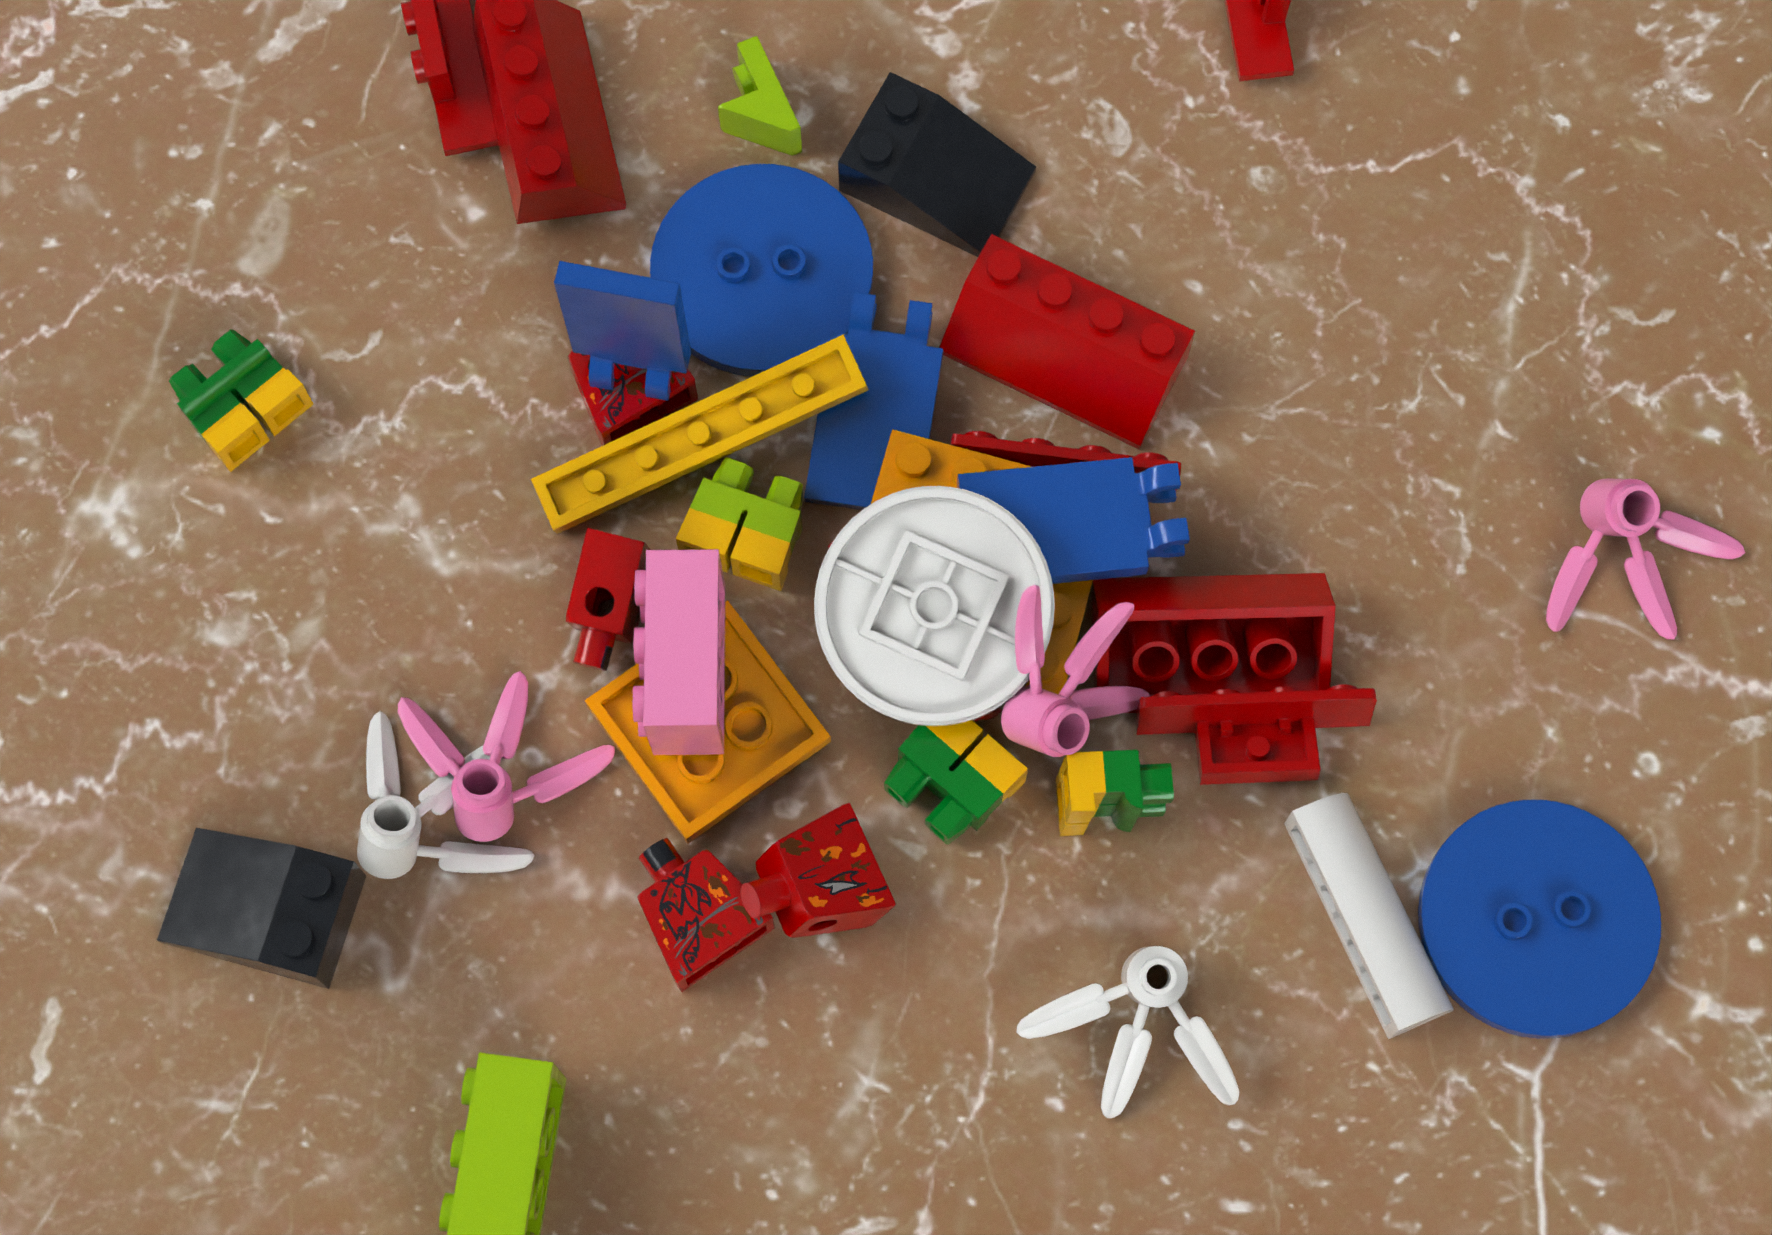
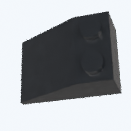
[838,72,1036,257]
[157,828,366,989]

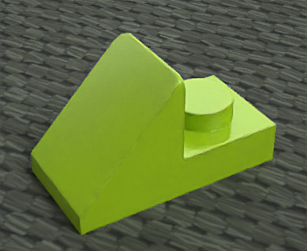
[718,36,802,156]

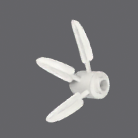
[357,711,535,879]
[1016,946,1240,1118]

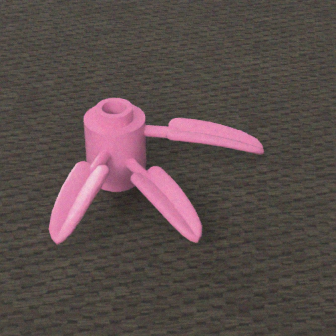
[1546,478,1745,640]
[1001,585,1150,757]
[398,671,615,842]

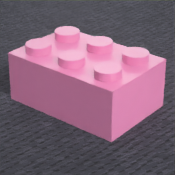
[632,549,725,755]

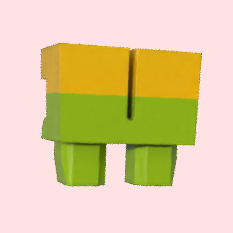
[676,457,804,591]

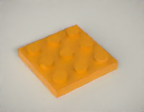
[584,600,831,844]

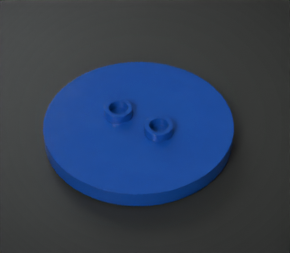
[650,164,873,377]
[1418,800,1661,1039]

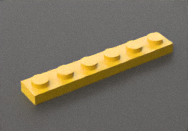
[531,334,869,534]

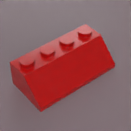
[473,0,626,224]
[939,234,1195,450]
[1092,573,1336,714]

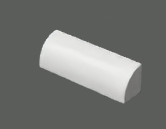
[1284,793,1454,1039]

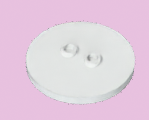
[814,486,1055,726]

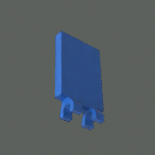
[554,261,691,401]
[804,292,943,510]
[957,457,1190,584]

